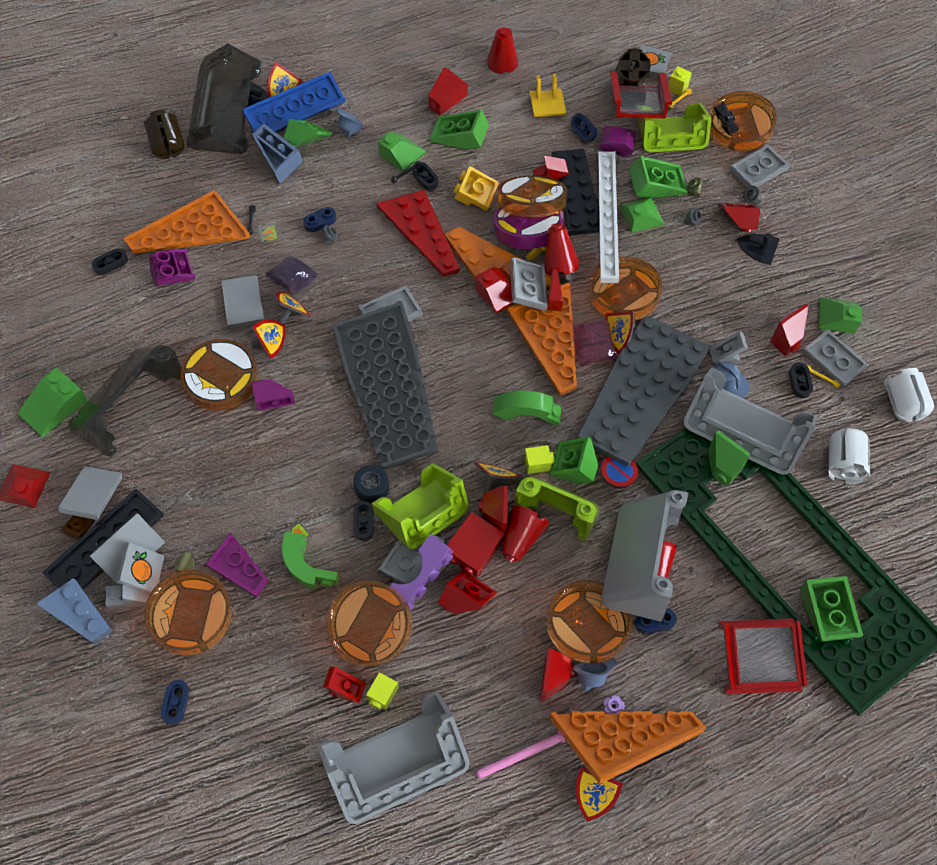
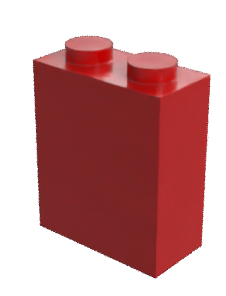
[447,512,505,577]

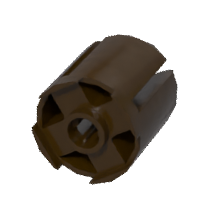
[615,48,651,86]
[144,109,184,160]

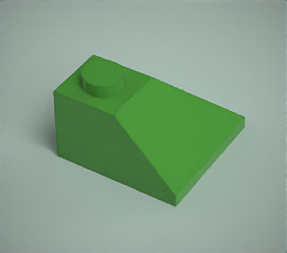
[284,119,333,147]
[378,132,426,172]
[619,197,664,233]
[818,297,862,334]
[708,430,750,486]
[550,437,598,484]

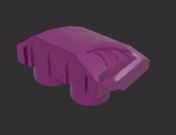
[599,126,636,157]
[149,249,196,286]

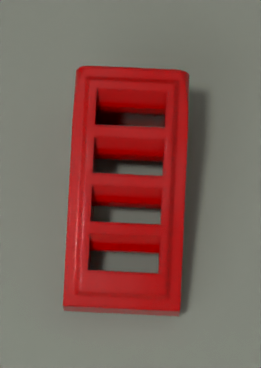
[547,270,563,311]

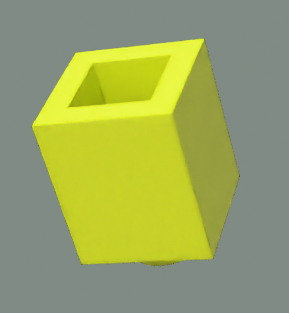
[668,66,692,96]
[524,445,554,474]
[366,672,399,710]

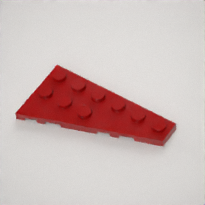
[376,190,460,277]

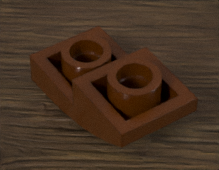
[62,515,95,540]

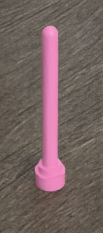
[476,730,568,779]

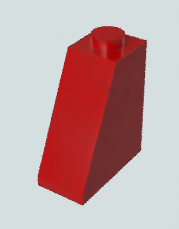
[428,67,468,116]

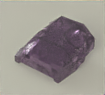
[266,256,318,295]

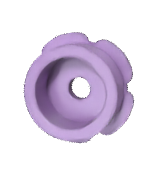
[603,695,625,714]

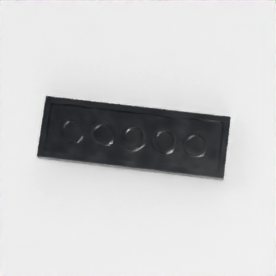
[551,149,600,236]
[42,489,164,590]

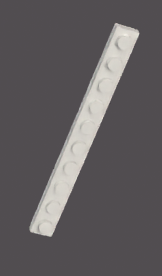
[598,151,619,283]

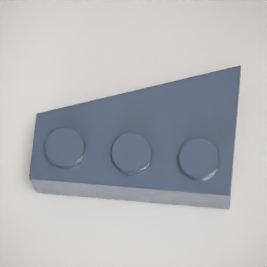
[252,124,303,184]
[36,578,114,644]

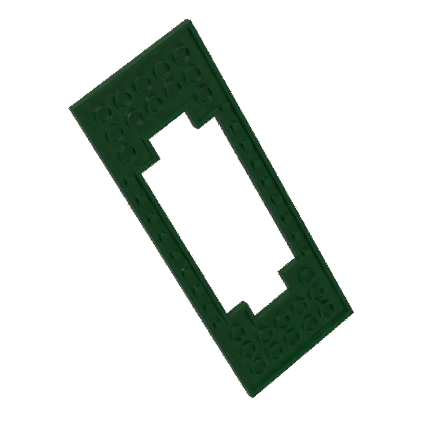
[636,428,937,716]

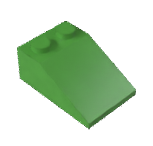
[429,109,489,150]
[629,156,688,198]
[17,367,87,438]
[799,576,863,642]

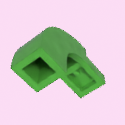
[493,391,561,425]
[282,531,340,591]

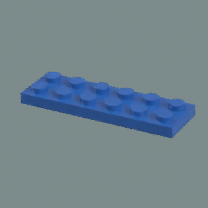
[242,72,345,133]

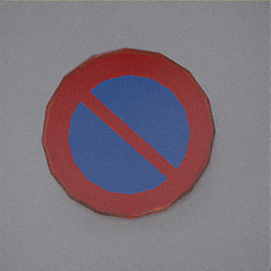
[600,456,639,489]

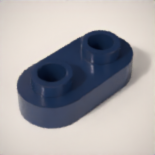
[571,113,597,142]
[303,207,337,232]
[635,608,677,634]
[161,680,190,725]

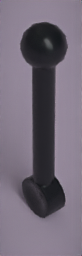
[391,161,422,183]
[247,205,256,235]

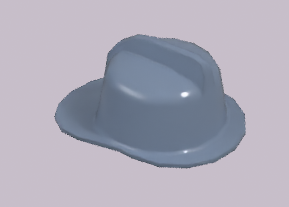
[337,109,365,137]
[713,362,750,398]
[574,653,617,691]

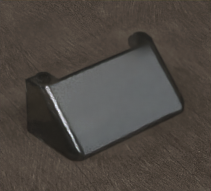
[186,43,261,154]
[68,345,184,458]

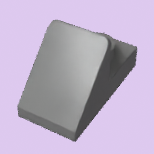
[709,331,748,365]
[106,585,150,609]

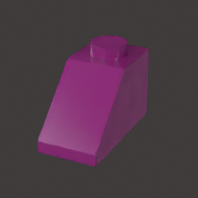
[252,379,295,411]

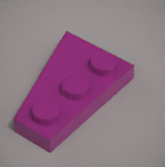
[206,532,269,598]

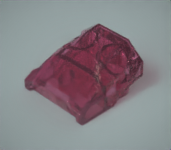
[573,320,617,366]

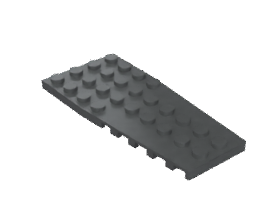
[333,301,438,469]
[578,314,711,467]

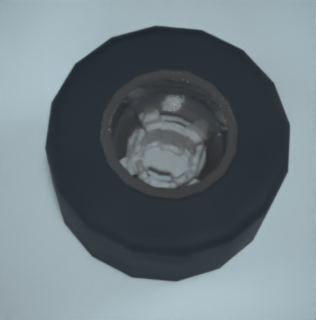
[354,465,389,504]

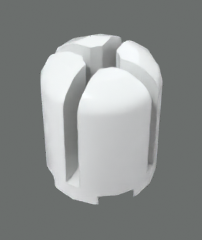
[884,368,934,422]
[829,428,870,484]

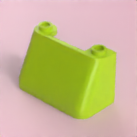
[637,103,711,152]
[372,463,469,549]
[514,477,599,541]

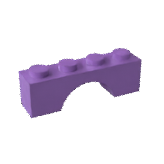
[380,533,454,613]

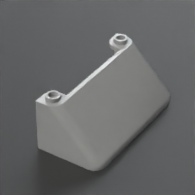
[684,367,818,475]
[601,490,688,622]
[317,691,470,824]

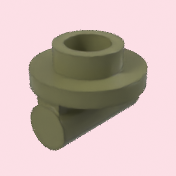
[687,177,702,197]
[174,551,195,575]

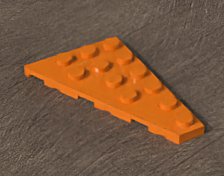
[123,190,250,254]
[444,227,552,312]
[507,282,577,396]
[550,711,705,784]

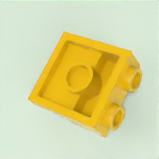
[453,166,499,211]

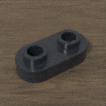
[412,162,438,190]
[92,248,128,275]
[789,362,813,398]
[353,501,374,541]

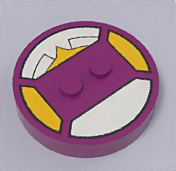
[493,197,564,249]

